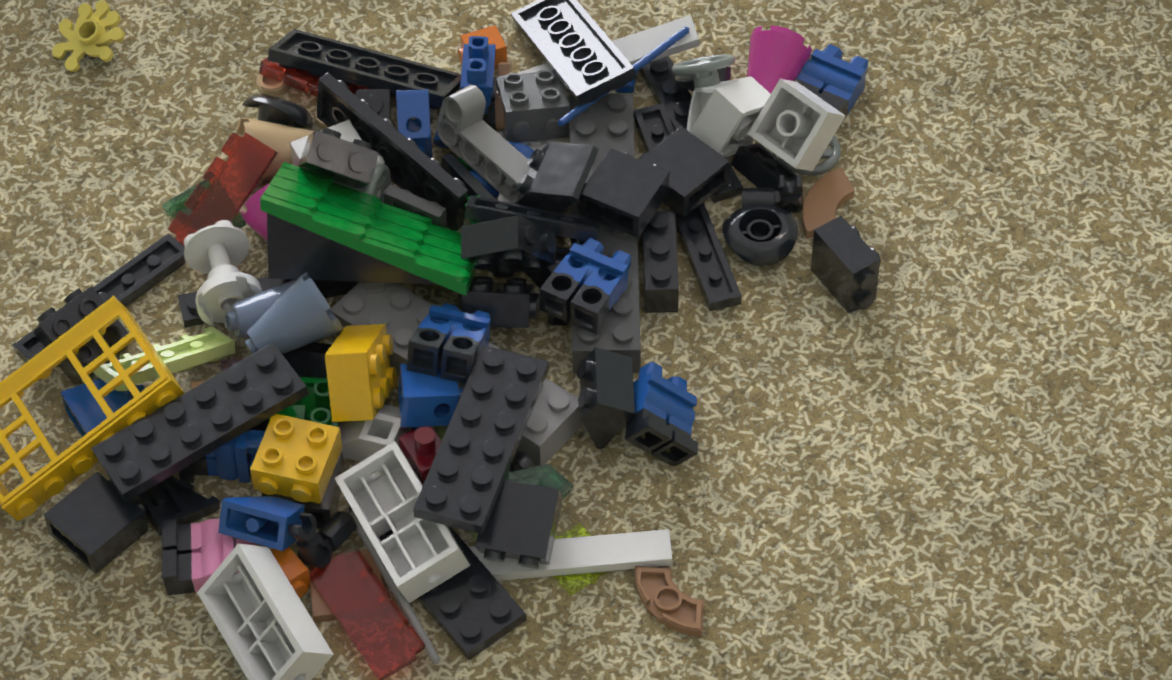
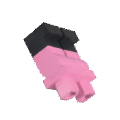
[162,519,257,596]

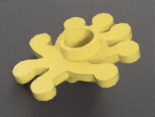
[52,0,125,73]

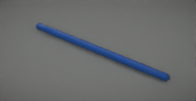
[558,27,690,126]

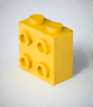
[250,414,343,504]

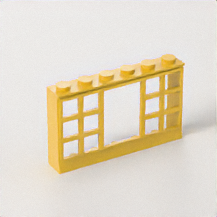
[0,296,185,521]

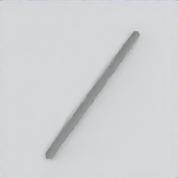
[350,511,440,664]

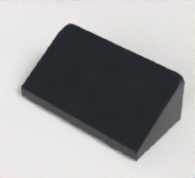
[731,143,797,191]

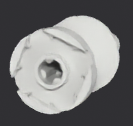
[184,220,263,328]

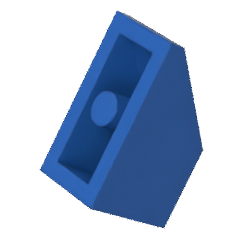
[218,496,305,551]

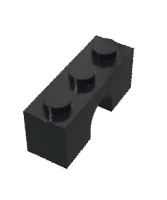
[642,211,679,313]

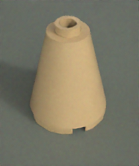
[236,118,314,182]

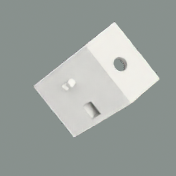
[335,441,470,603]
[197,543,334,680]

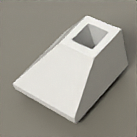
[339,404,411,462]

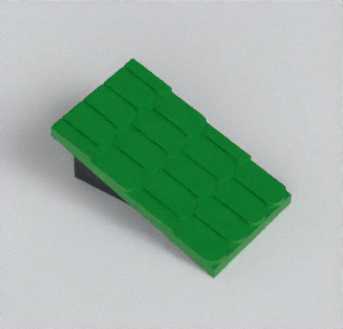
[260,162,476,296]

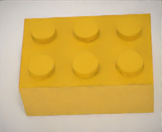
[325,324,397,422]

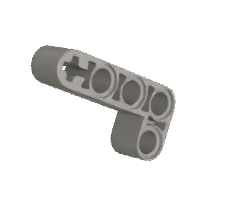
[437,85,530,203]

